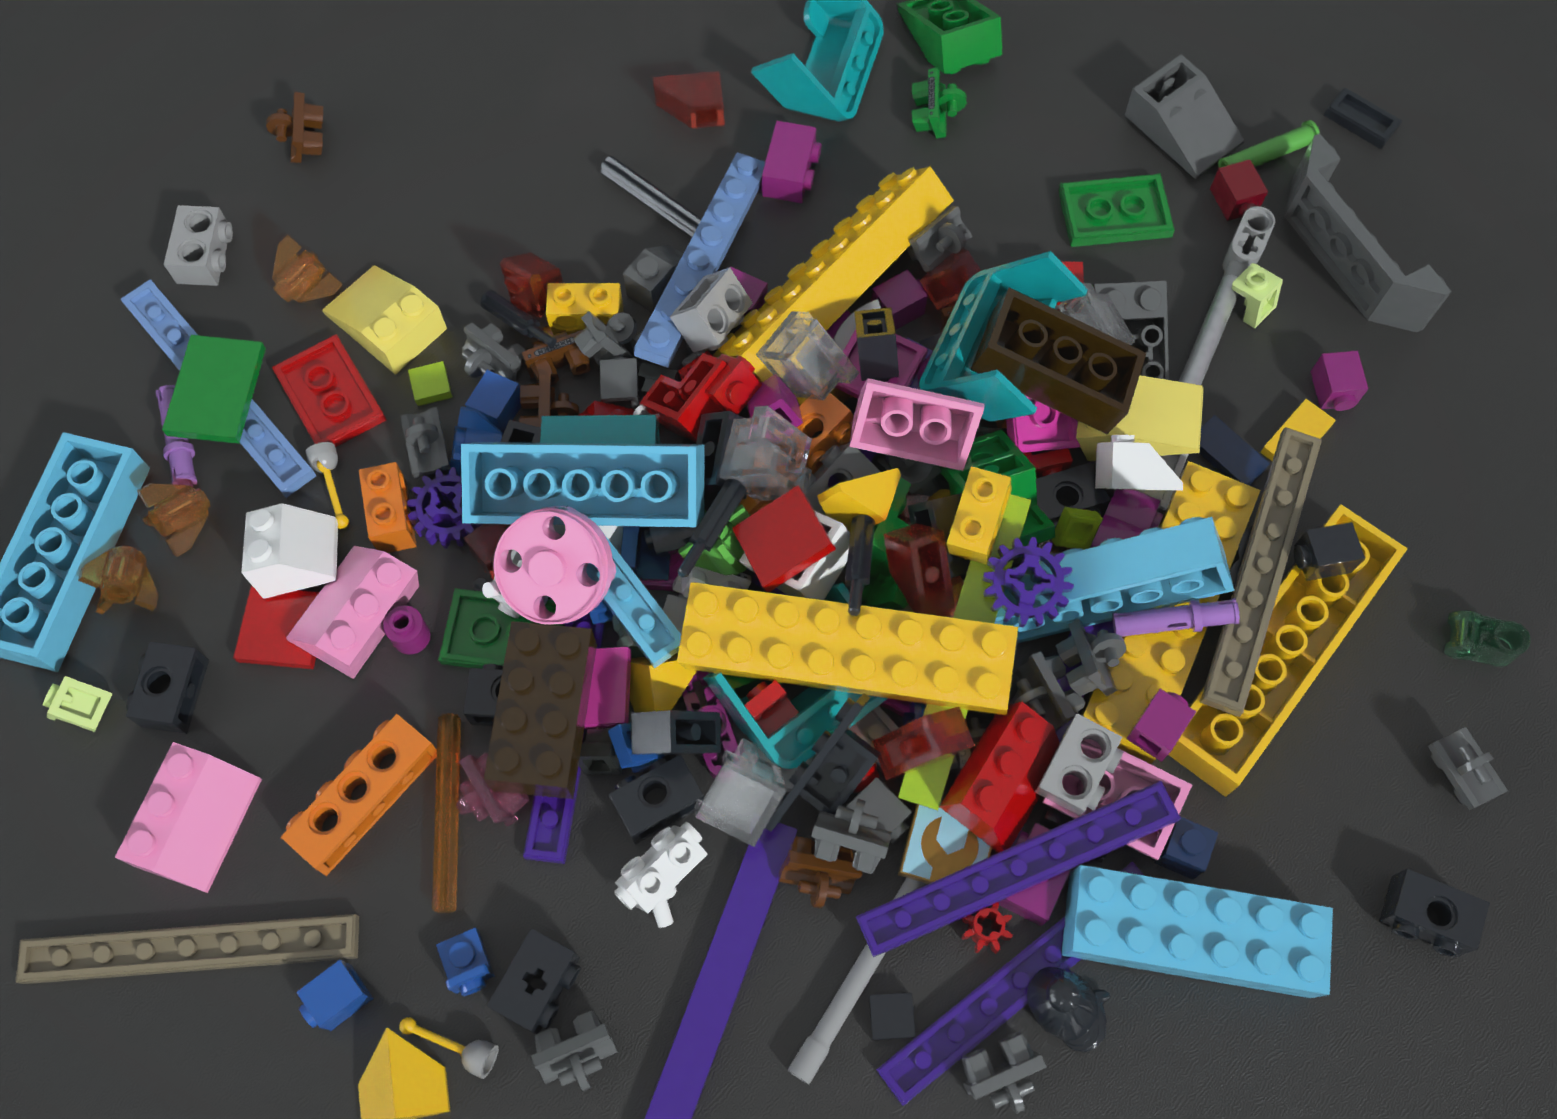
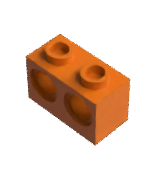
[359,462,417,553]

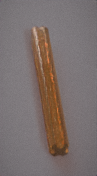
[432,713,461,913]

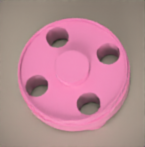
[494,506,616,625]

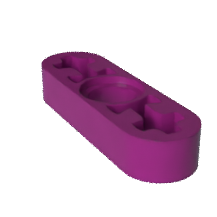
[682,670,742,781]

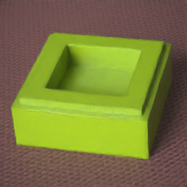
[408,361,453,406]
[1051,507,1103,550]

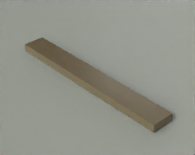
[1200,427,1322,717]
[16,914,359,984]

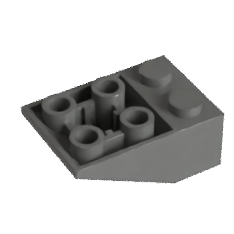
[1125,54,1244,179]
[1085,281,1169,380]

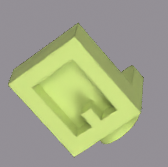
[1232,263,1283,328]
[43,676,113,732]

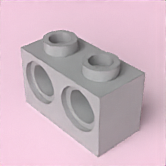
[164,205,233,286]
[670,268,753,352]
[1035,713,1124,816]

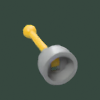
[305,442,349,529]
[399,1017,499,1079]

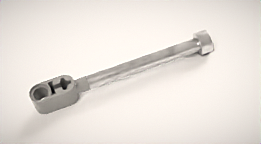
[1179,206,1275,385]

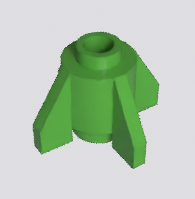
[678,504,751,575]

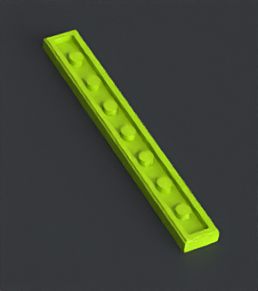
[898,494,1031,811]

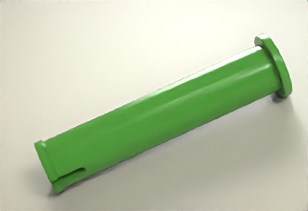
[1218,120,1320,168]

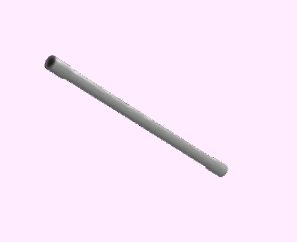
[787,689,1022,1085]

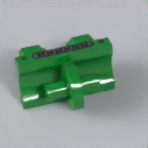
[912,67,967,139]

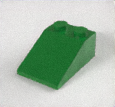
[897,0,1002,74]

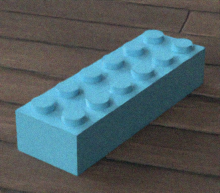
[0,432,150,672]
[461,442,705,527]
[994,517,1234,643]
[1062,865,1333,998]

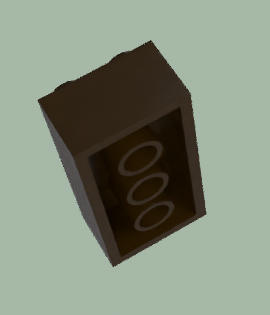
[970,287,1146,434]
[484,621,597,799]

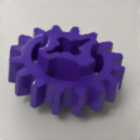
[407,467,487,549]
[982,537,1074,628]

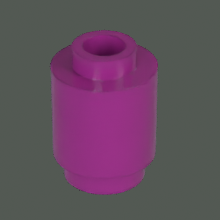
[383,605,431,655]

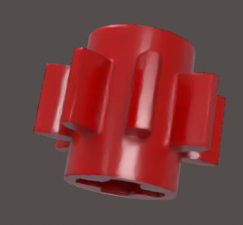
[961,902,1013,954]

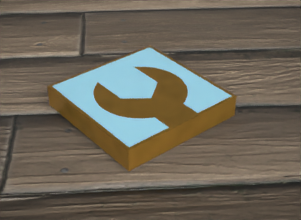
[898,800,992,884]

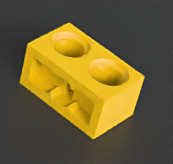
[546,283,624,335]
[947,466,1012,565]

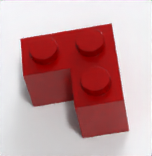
[639,353,727,442]

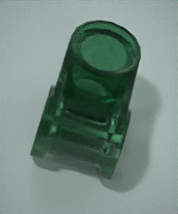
[1444,611,1531,667]

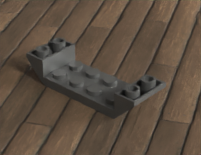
[1285,133,1452,333]

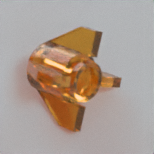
[272,234,343,303]
[137,483,210,557]
[78,546,159,615]

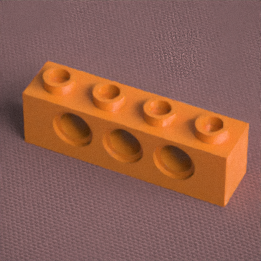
[738,385,854,515]
[280,714,440,876]

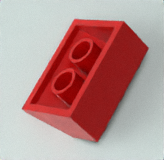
[939,701,1060,853]

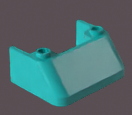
[751,0,884,122]
[919,251,1088,421]
[703,582,888,769]

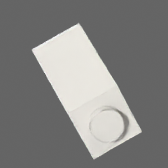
[1095,435,1183,491]

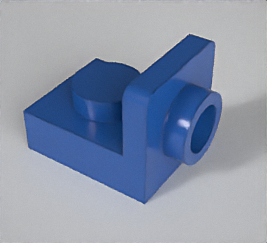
[608,723,665,773]
[436,928,495,996]

